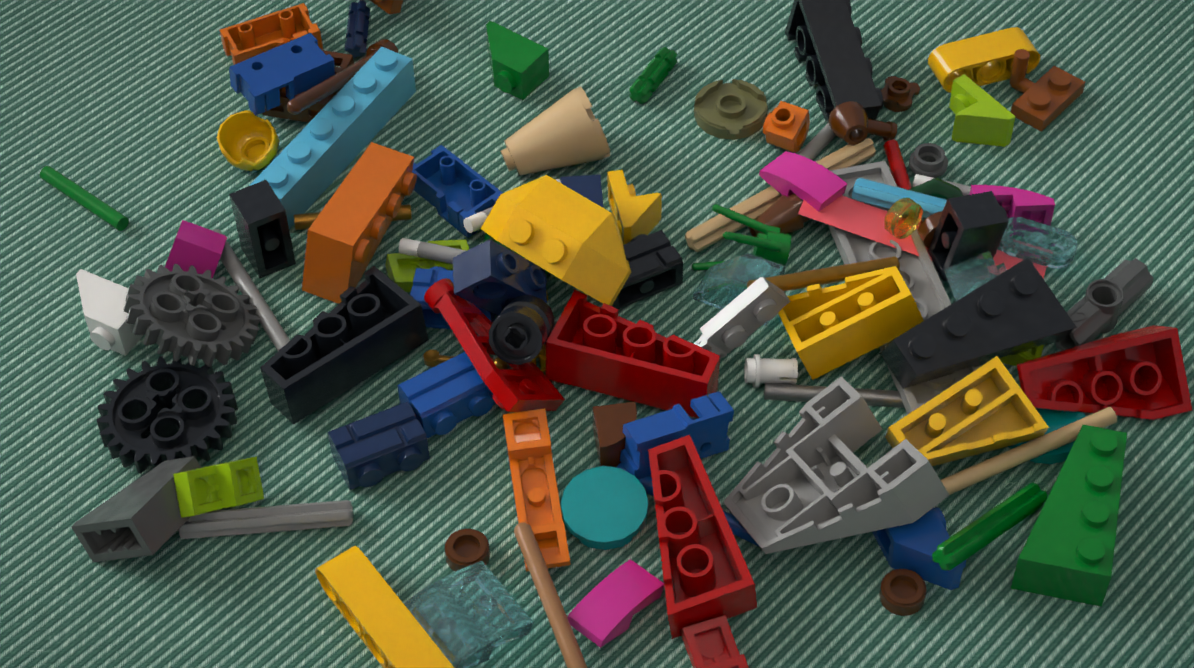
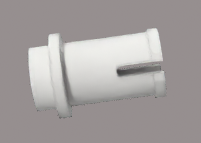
[744,354,798,387]

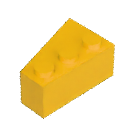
[778,266,924,380]
[885,356,1049,466]

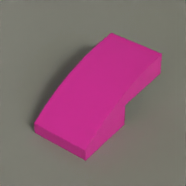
[759,151,847,212]
[969,185,1055,233]
[567,559,664,648]

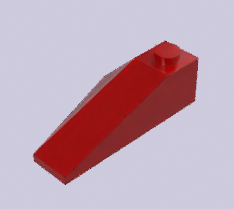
[1017,325,1192,420]

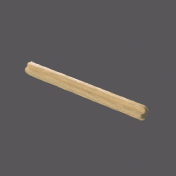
[685,138,876,252]

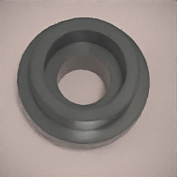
[909,143,948,178]

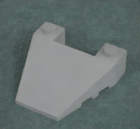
[723,376,949,554]

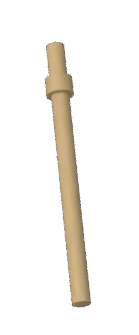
[941,407,1117,495]

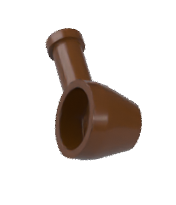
[828,101,897,145]

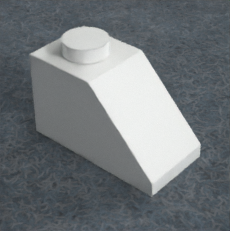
[76,269,143,356]

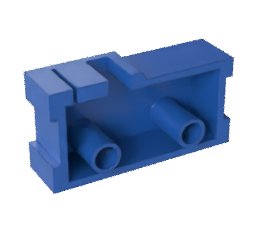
[229,33,335,116]
[412,145,503,238]
[620,391,734,479]

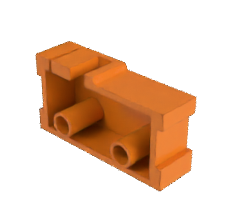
[219,3,323,65]

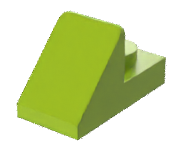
[949,74,1016,147]

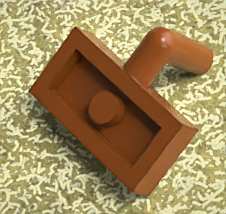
[1009,49,1085,132]

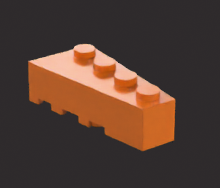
[302,142,417,304]

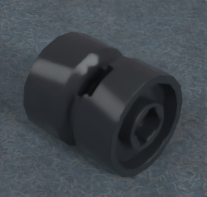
[489,295,555,365]

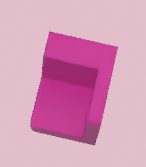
[165,220,227,278]

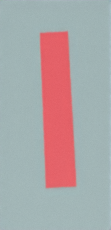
[798,195,1047,281]

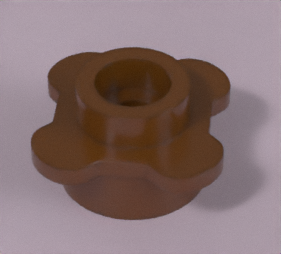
[881,76,920,112]

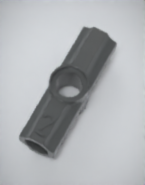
[1055,258,1154,351]

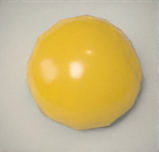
[216,110,280,171]

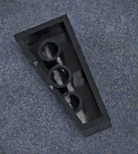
[785,0,883,123]
[879,257,1077,389]
[260,265,429,424]

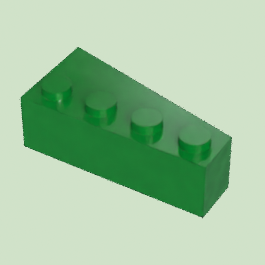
[1011,425,1127,607]

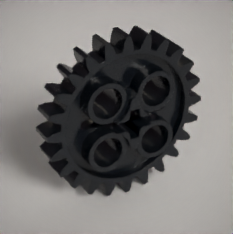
[97,356,238,474]

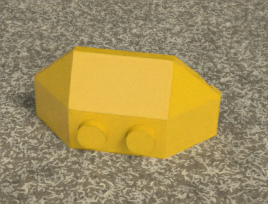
[480,175,631,306]

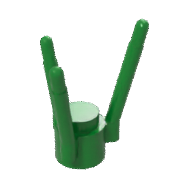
[691,204,791,271]

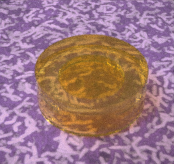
[884,198,923,239]

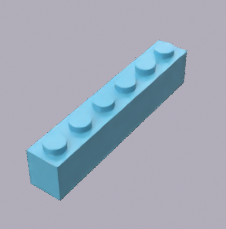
[249,47,416,229]

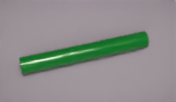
[40,166,129,231]

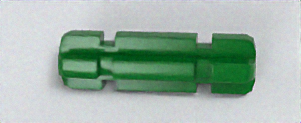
[629,47,677,104]

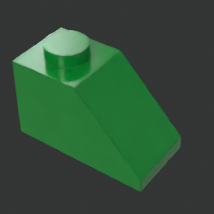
[486,21,550,100]

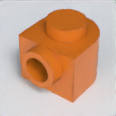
[763,101,810,153]

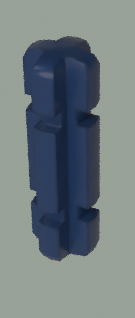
[345,0,370,59]

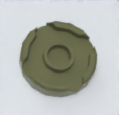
[694,79,768,140]

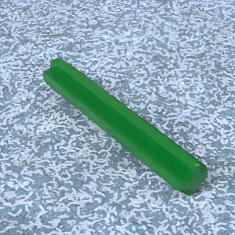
[932,483,1047,571]

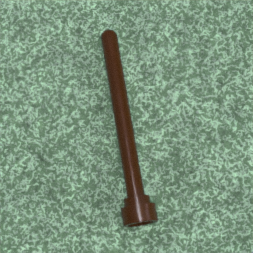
[287,39,399,115]

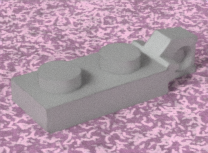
[693,277,790,359]

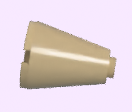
[500,86,610,175]

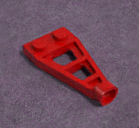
[424,278,565,412]

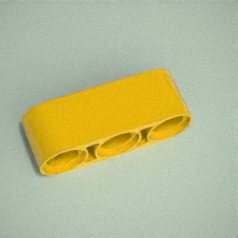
[928,27,1040,93]

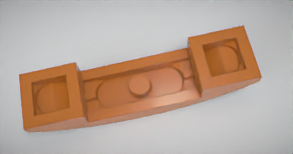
[503,408,571,572]

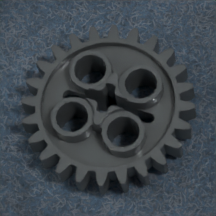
[124,264,260,367]

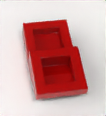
[680,615,749,668]

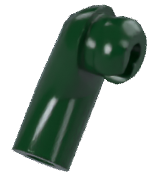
[909,178,963,200]

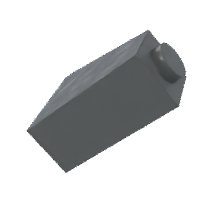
[71,456,202,562]

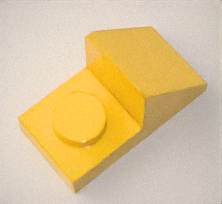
[607,169,662,245]

